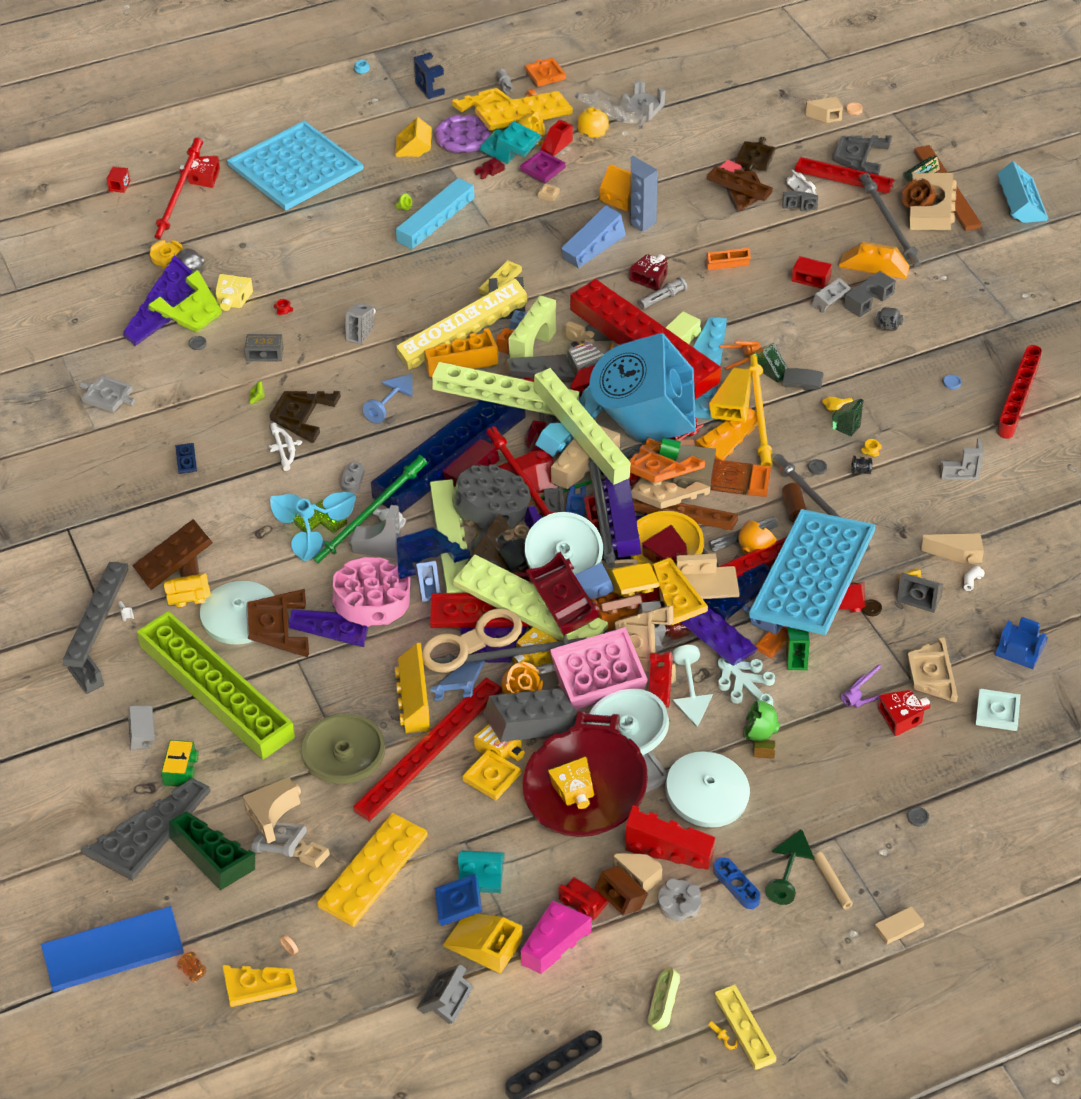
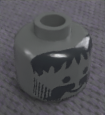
[876,307,903,331]

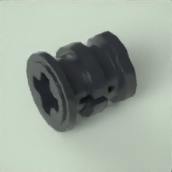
[851,455,872,474]

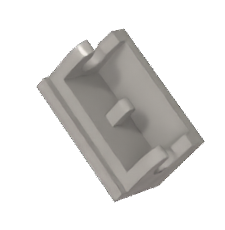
[812,278,851,313]
[128,706,155,751]

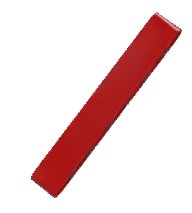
[998,345,1042,439]

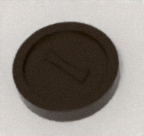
[862,599,882,617]

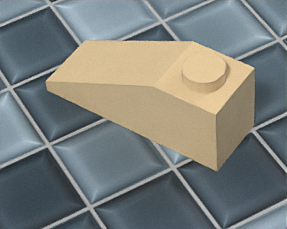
[921,533,984,564]

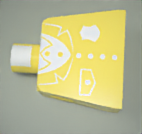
[216,274,253,311]

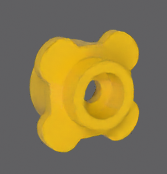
[861,439,882,457]

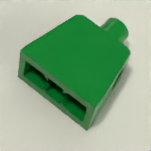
[786,627,810,670]

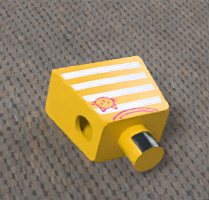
[474,724,525,761]

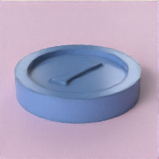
[943,375,962,389]

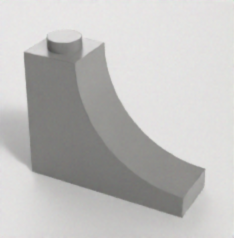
[349,505,402,559]

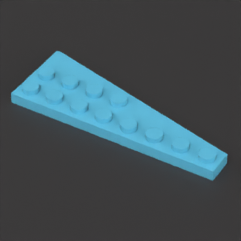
[693,317,727,419]

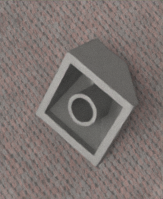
[897,573,944,613]

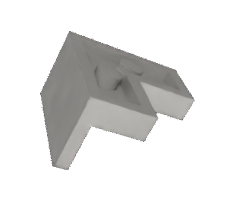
[940,439,983,480]

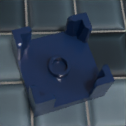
[413,52,445,99]

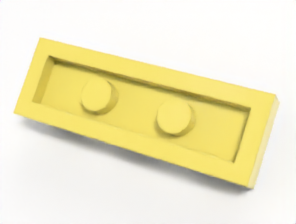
[479,260,522,296]

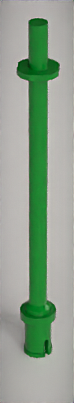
[313,455,427,564]

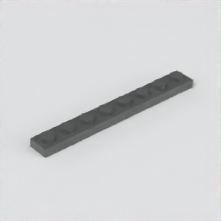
[62,562,129,668]

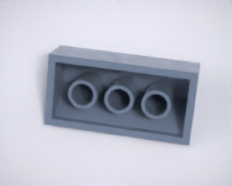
[630,156,658,232]

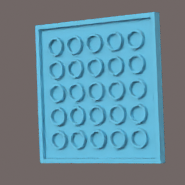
[227,121,363,211]

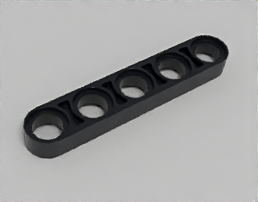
[505,1030,602,1099]

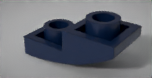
[175,443,197,474]

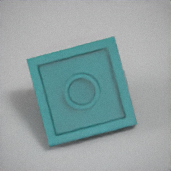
[458,850,505,893]

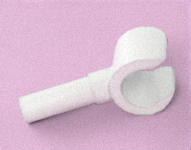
[118,601,134,621]

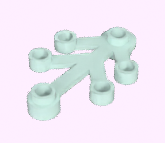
[718,657,775,706]

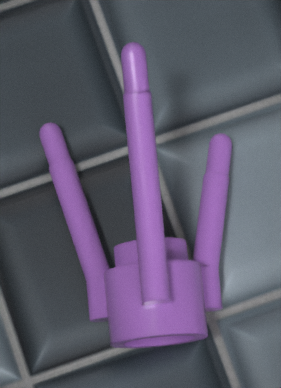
[840,664,881,708]

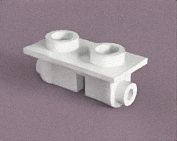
[786,170,816,194]

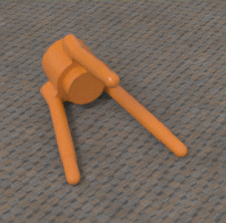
[719,341,761,370]

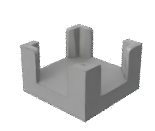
[622,80,665,121]

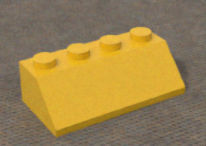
[395,643,430,733]

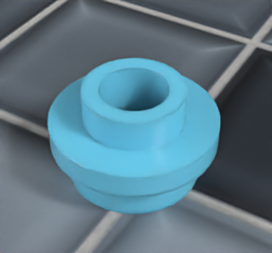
[354,60,370,74]

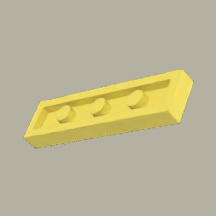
[715,985,776,1070]

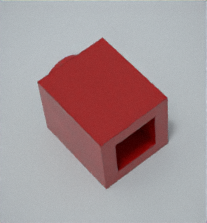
[107,166,130,193]

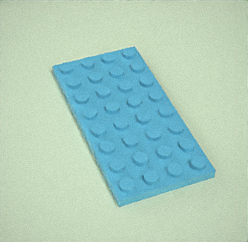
[749,509,875,635]

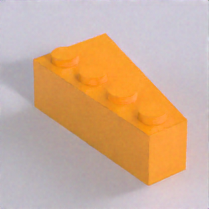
[424,328,498,377]

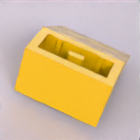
[443,914,523,974]

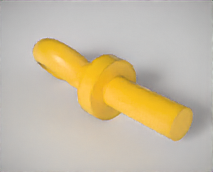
[708,1021,738,1050]

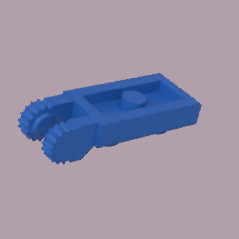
[566,485,587,518]

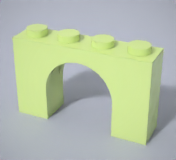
[509,295,556,358]

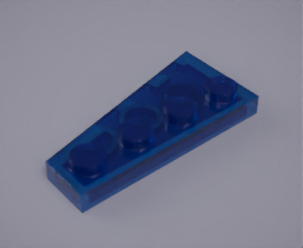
[703,563,771,621]

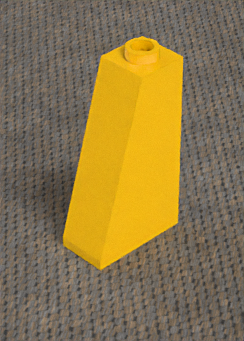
[709,368,752,422]

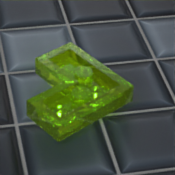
[294,500,348,534]

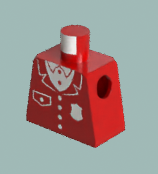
[180,156,220,188]
[878,690,930,736]

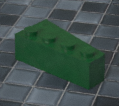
[169,811,255,890]

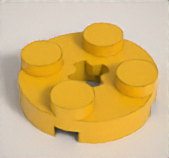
[150,240,183,269]

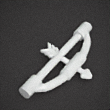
[269,423,302,471]

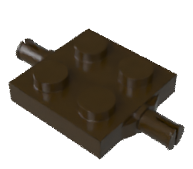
[735,137,775,171]

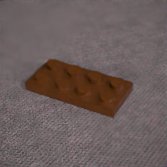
[132,519,213,590]

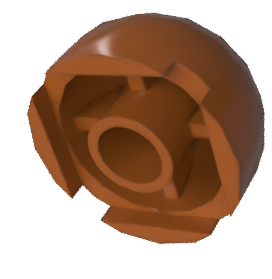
[902,178,936,210]

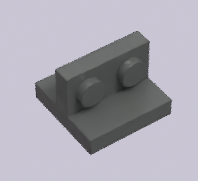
[417,964,473,1024]

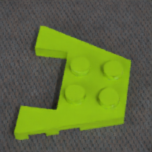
[148,270,222,333]

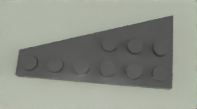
[81,778,210,881]

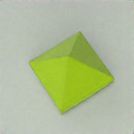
[249,381,266,405]

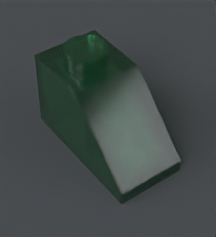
[750,343,788,383]
[832,399,864,437]

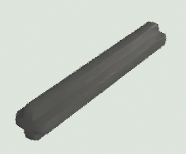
[709,516,778,551]

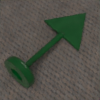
[765,829,814,905]

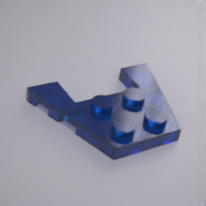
[397,527,471,579]

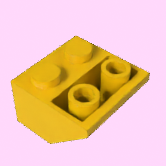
[607,562,659,597]

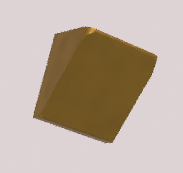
[754,740,775,759]

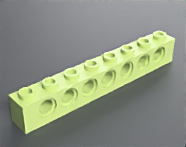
[432,362,579,416]

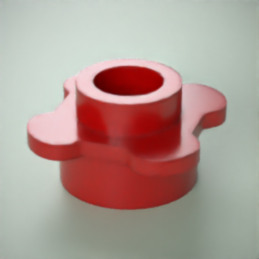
[274,299,293,315]

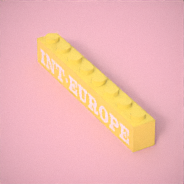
[396,279,527,370]

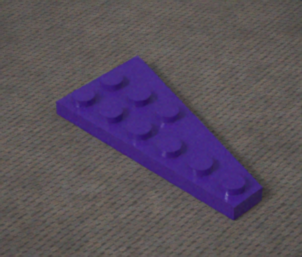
[123,255,210,346]

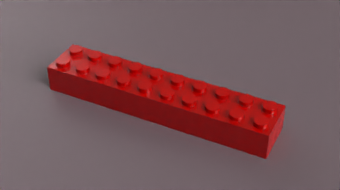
[570,279,722,400]

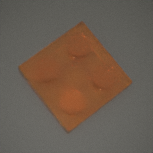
[711,459,752,495]

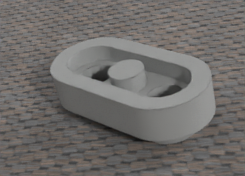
[341,462,364,493]

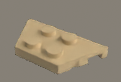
[907,637,958,702]

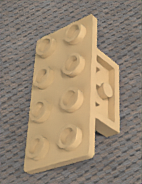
[659,553,739,601]

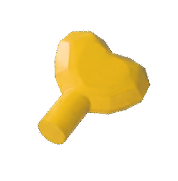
[822,396,853,412]

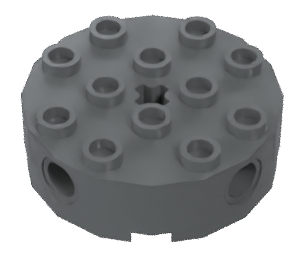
[452,465,531,530]

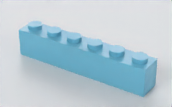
[396,178,475,249]

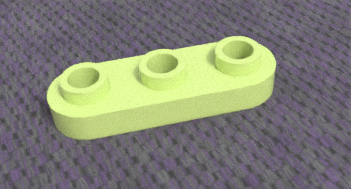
[648,967,680,1030]

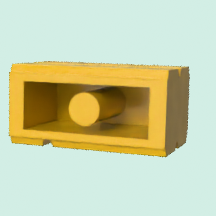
[164,573,211,607]

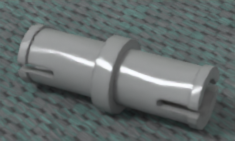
[496,68,513,93]

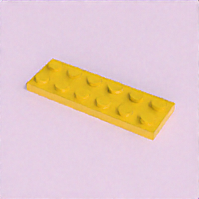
[475,91,573,131]
[317,813,428,927]

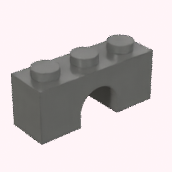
[844,271,896,317]

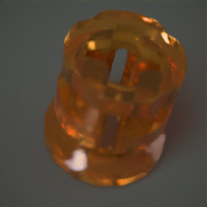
[177,951,207,982]

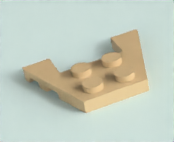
[631,477,710,509]
[615,605,676,683]

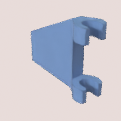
[430,661,485,701]

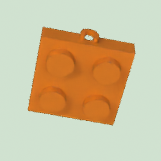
[525,58,566,87]

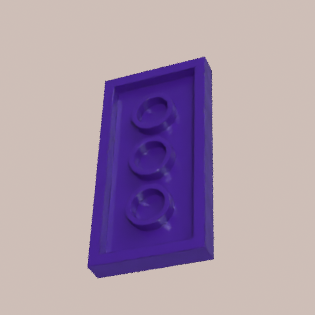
[681,607,757,666]

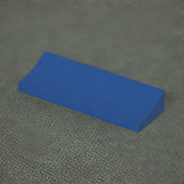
[41,906,184,992]

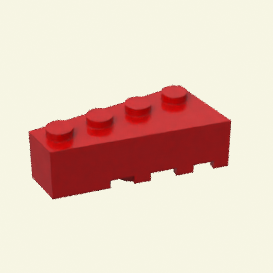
[625,805,716,870]

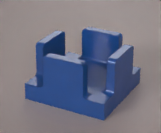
[995,617,1048,669]

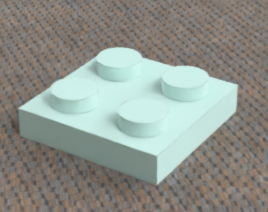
[975,689,1021,731]

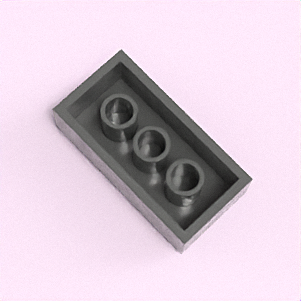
[484,688,577,742]

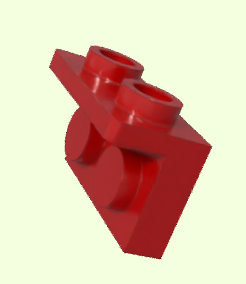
[558,877,609,921]

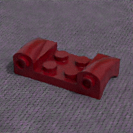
[526,551,600,636]

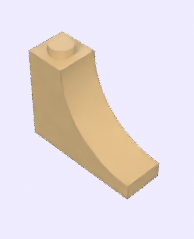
[242,777,301,843]

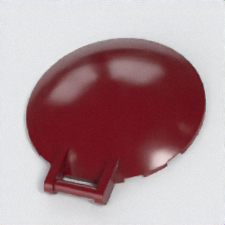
[523,711,648,837]

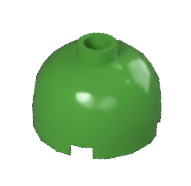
[743,699,780,741]

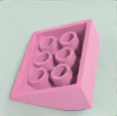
[550,627,647,710]

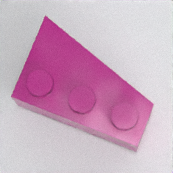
[521,901,591,974]

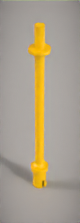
[747,354,773,467]

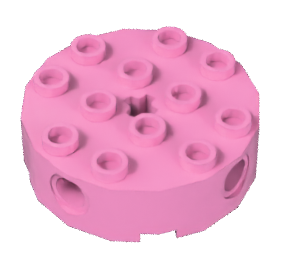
[332,557,410,627]

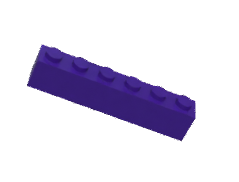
[602,475,641,558]

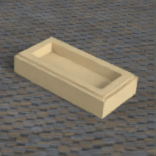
[875,906,924,944]

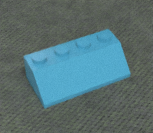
[998,161,1048,223]

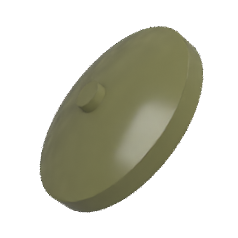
[302,714,385,784]

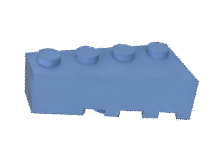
[561,205,626,268]

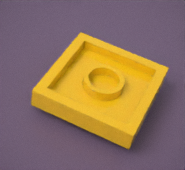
[463,750,521,801]

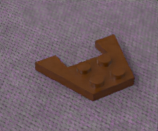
[246,589,309,657]

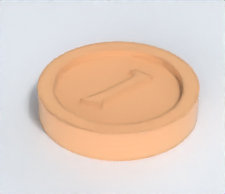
[846,103,863,115]
[280,935,298,955]

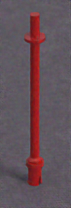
[154,138,203,240]
[486,426,555,516]

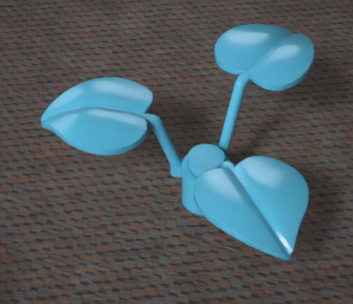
[270,492,356,561]

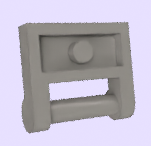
[252,822,307,857]

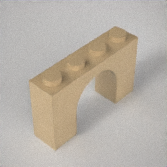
[910,173,957,230]

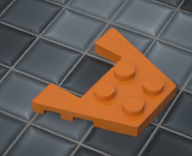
[629,438,705,483]

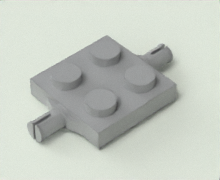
[80,375,135,413]

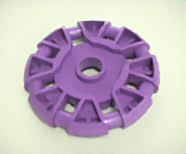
[435,114,492,153]

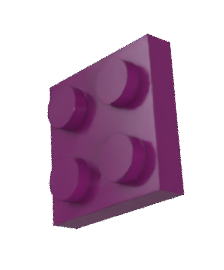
[520,150,566,183]

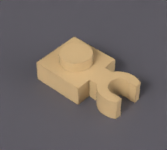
[565,321,595,344]
[293,840,330,868]

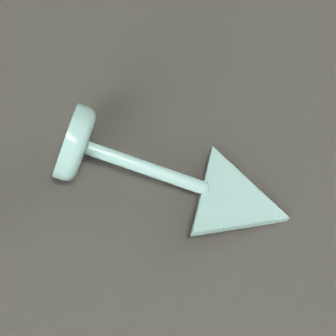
[672,645,713,727]

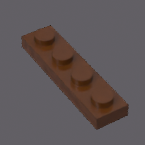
[707,166,773,201]

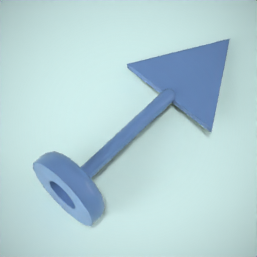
[363,373,413,423]

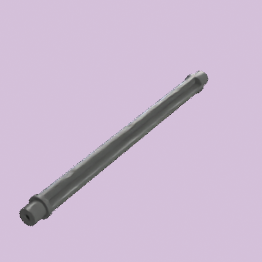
[588,457,616,567]

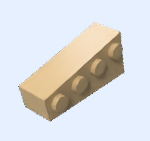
[551,426,620,489]

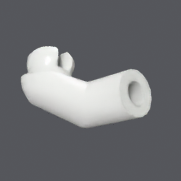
[964,566,984,591]

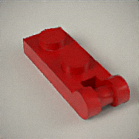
[649,652,673,708]

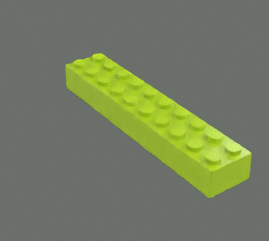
[137,611,295,760]

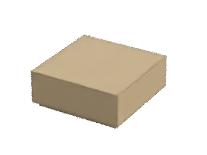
[538,184,560,202]

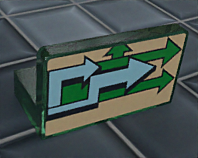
[903,155,941,182]

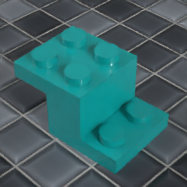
[480,121,541,164]

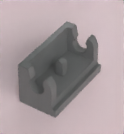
[68,656,104,694]

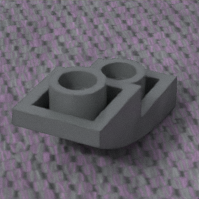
[782,191,818,211]
[783,368,824,390]

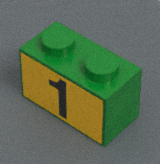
[161,740,199,787]

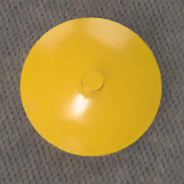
[631,511,704,569]

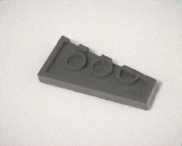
[504,354,575,383]

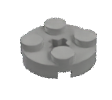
[657,879,701,921]

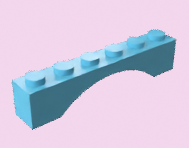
[535,385,604,457]

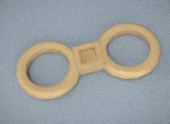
[422,608,522,673]

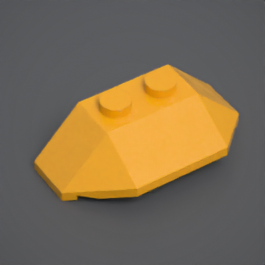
[839,241,910,279]

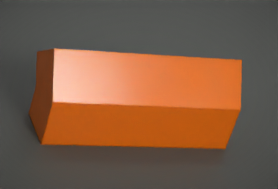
[706,248,751,270]

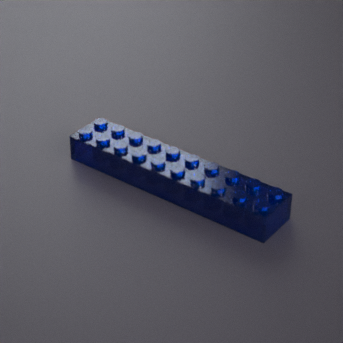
[371,400,526,514]

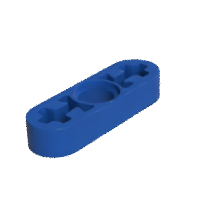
[714,857,760,909]

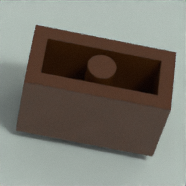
[595,866,648,916]

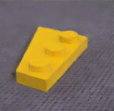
[222,965,297,1007]

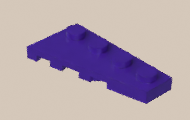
[289,609,369,647]

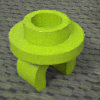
[394,194,412,210]

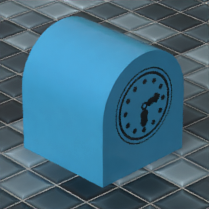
[590,333,696,443]

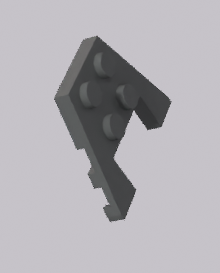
[834,135,892,175]

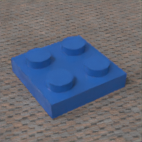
[435,874,482,926]

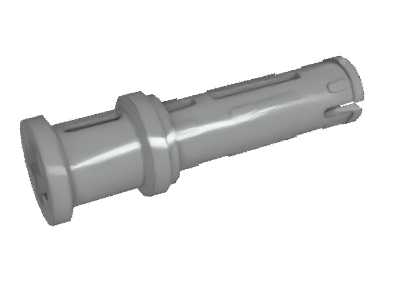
[638,276,687,310]

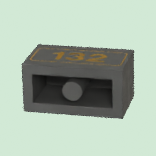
[245,334,284,362]

